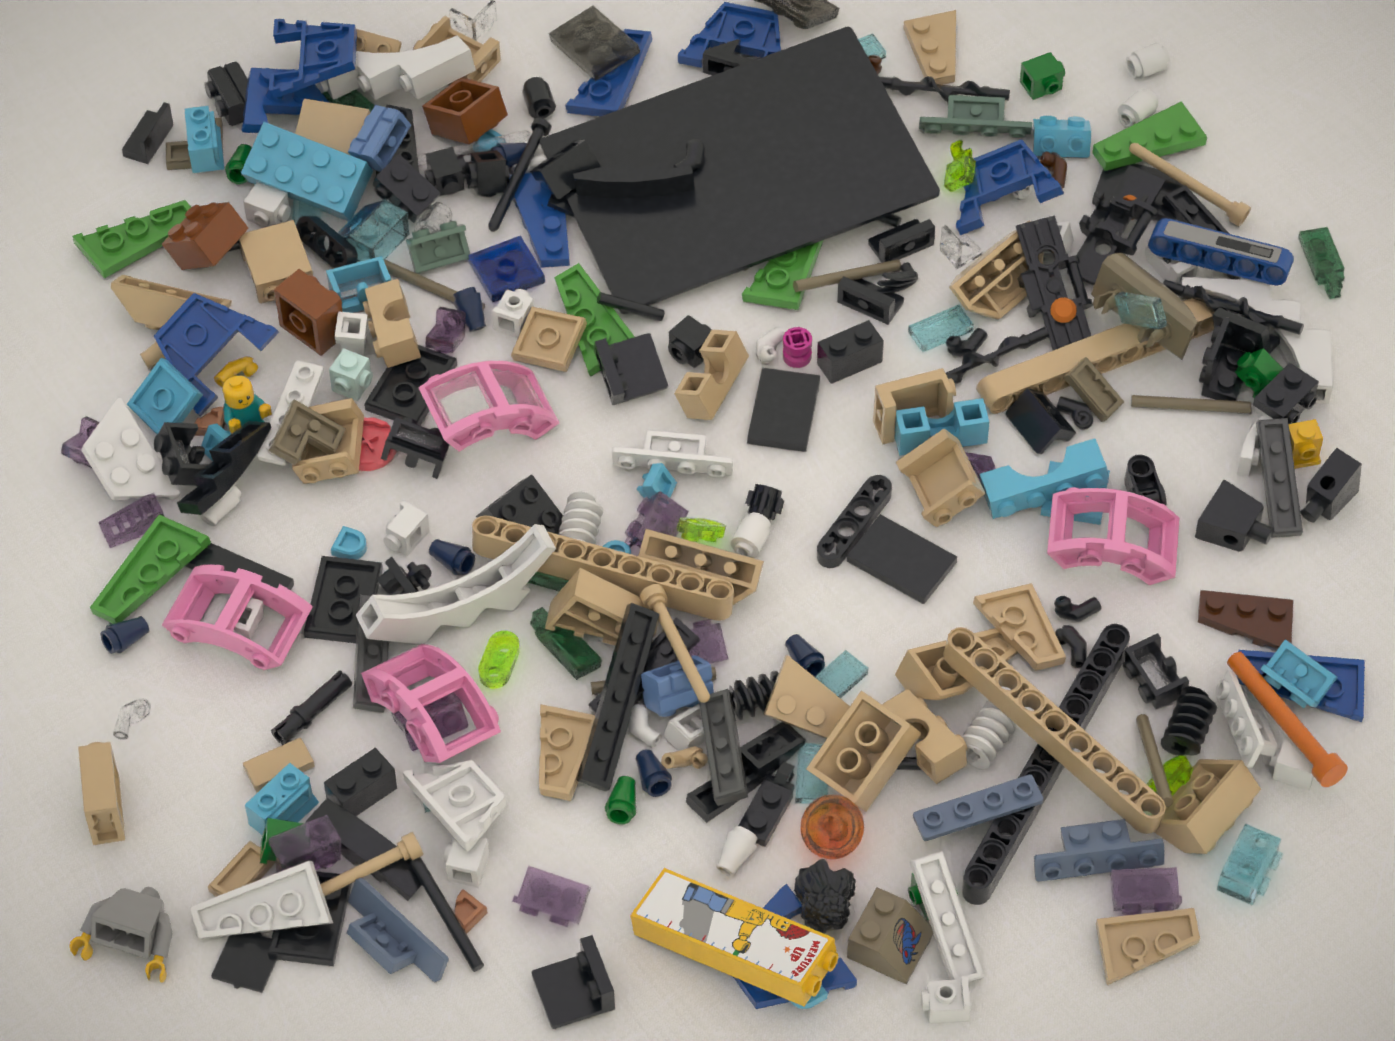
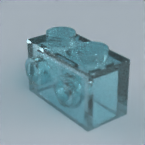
[1217,823,1283,905]

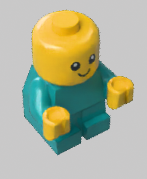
[222,375,272,433]

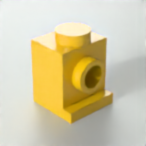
[1288,419,1323,469]

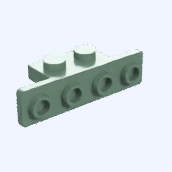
[919,95,1033,138]

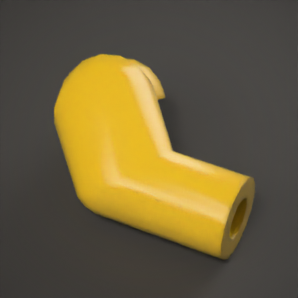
[214,356,258,387]

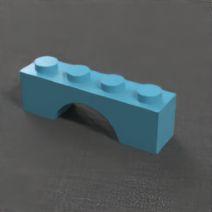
[980,438,1109,519]

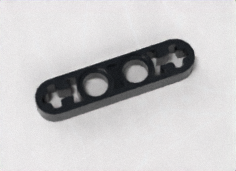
[817,475,892,568]

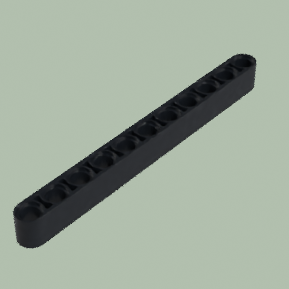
[962,624,1130,905]

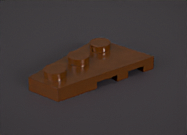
[1198,590,1293,650]

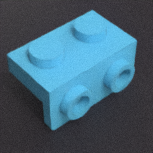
[1033,116,1091,158]
[1261,640,1338,708]

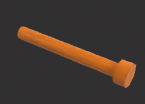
[1227,652,1348,787]

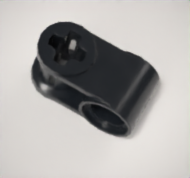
[1124,455,1167,505]

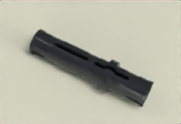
[271,670,352,745]

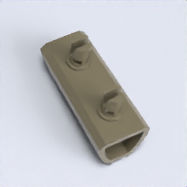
[1091,253,1197,360]

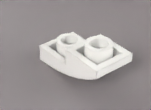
[1237,413,1271,477]

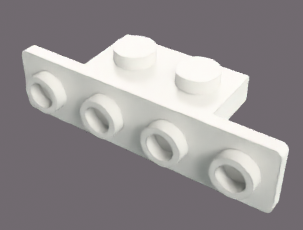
[257,361,324,466]
[612,430,733,477]
[1216,670,1278,768]

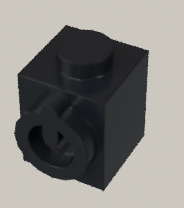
[424,147,466,196]
[465,150,510,197]
[668,315,712,368]

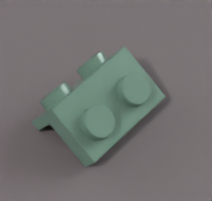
[406,220,471,273]

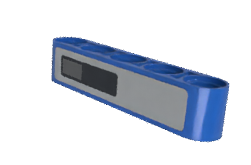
[1148,218,1294,286]

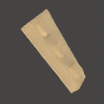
[903,10,956,85]
[973,583,1066,671]
[764,655,850,739]
[539,704,595,801]
[1096,908,1200,985]

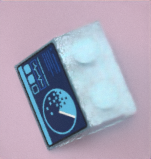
[337,200,410,262]

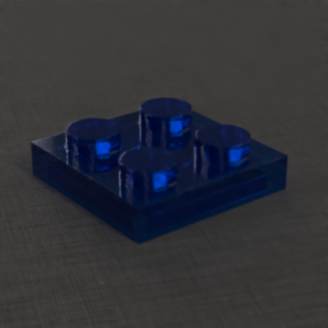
[468,235,545,303]

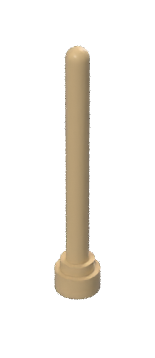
[1129,143,1251,227]
[640,584,710,703]
[320,832,424,897]

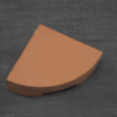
[194,407,225,436]
[455,889,488,934]

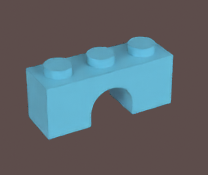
[894,398,990,456]

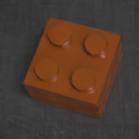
[422,77,508,145]
[162,202,249,270]
[274,269,343,356]

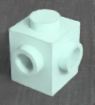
[329,348,373,401]

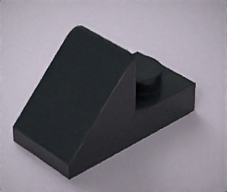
[703,39,754,76]

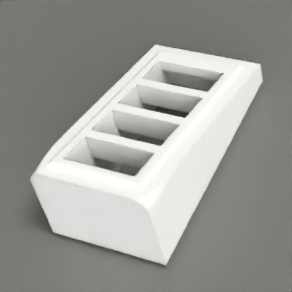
[664,704,705,751]

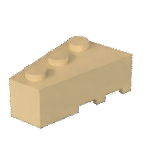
[545,568,659,645]

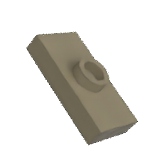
[1063,357,1124,422]

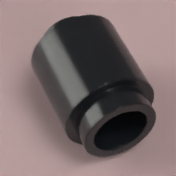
[522,77,556,119]

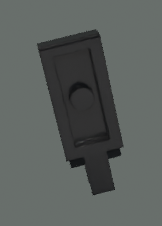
[738,761,795,847]

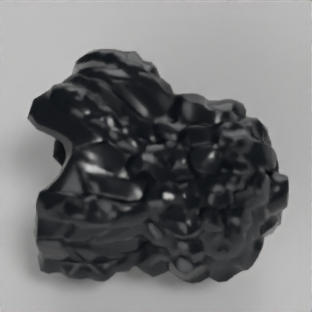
[794,859,856,934]

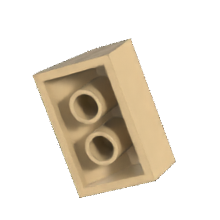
[806,690,921,812]
[1151,759,1261,854]

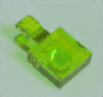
[944,139,976,192]

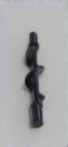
[879,76,1010,102]
[1163,279,1304,335]
[946,327,1049,384]

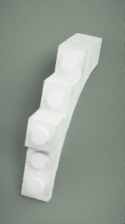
[317,35,476,100]
[1179,277,1333,404]
[356,524,556,644]

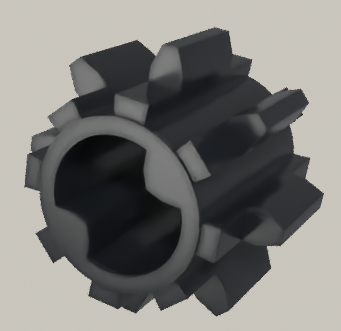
[745,484,785,520]

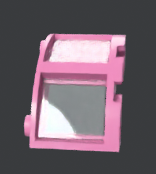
[418,361,559,452]

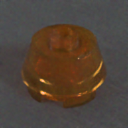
[801,794,864,859]

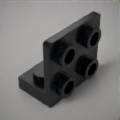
[1199,317,1246,401]
[594,333,668,406]
[476,474,563,533]
[531,935,615,1029]

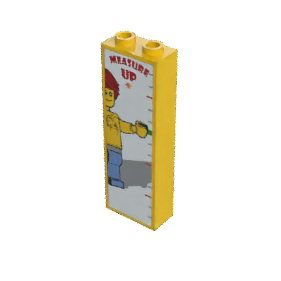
[630,868,838,1007]

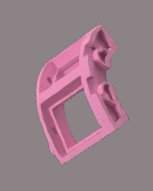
[1047,487,1179,585]
[162,565,313,670]
[361,644,501,763]

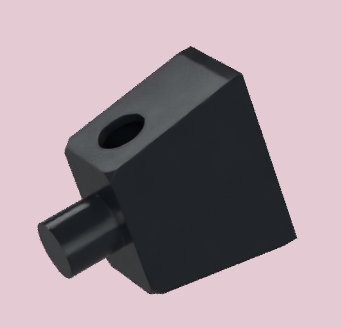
[1300,448,1362,523]
[1195,480,1274,552]

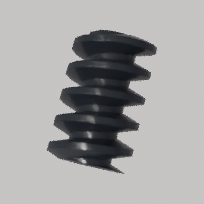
[729,671,779,720]
[1160,686,1217,756]

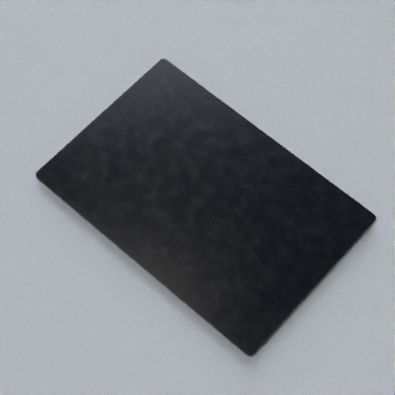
[540,27,940,314]

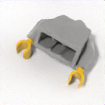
[69,887,172,983]

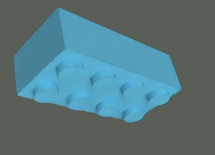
[241,122,373,222]

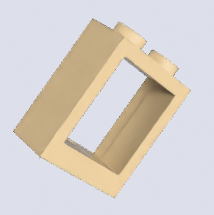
[78,742,125,845]

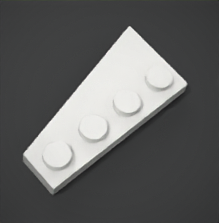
[189,861,333,939]

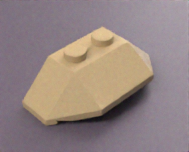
[949,220,1044,320]
[111,275,232,330]
[638,529,764,605]

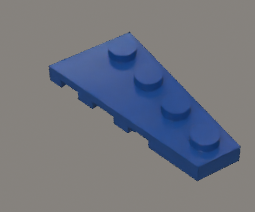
[565,29,653,117]
[506,173,570,268]
[1236,650,1365,722]

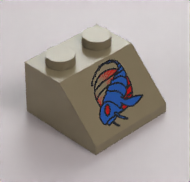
[847,887,934,985]

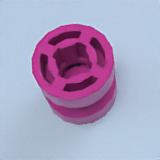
[783,327,812,368]

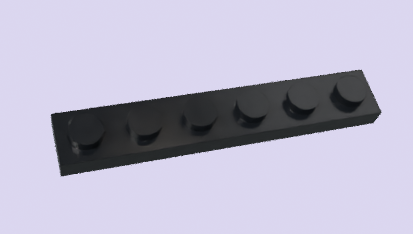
[577,603,659,791]

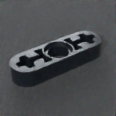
[296,216,358,268]

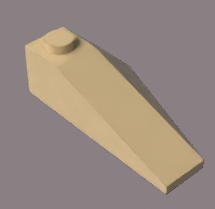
[895,628,1018,700]

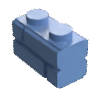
[348,105,411,172]
[641,655,714,717]

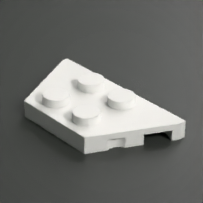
[81,397,180,500]
[403,760,507,851]

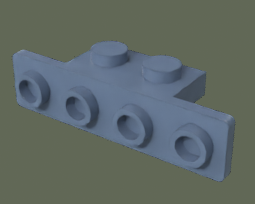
[913,775,1043,841]
[1034,819,1164,882]
[346,878,449,982]

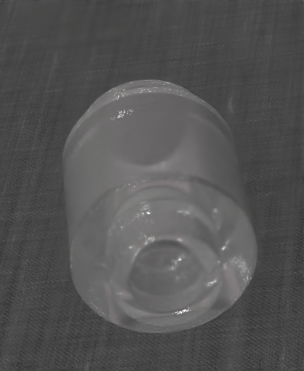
[414,202,453,233]

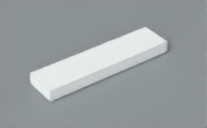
[910,851,985,982]

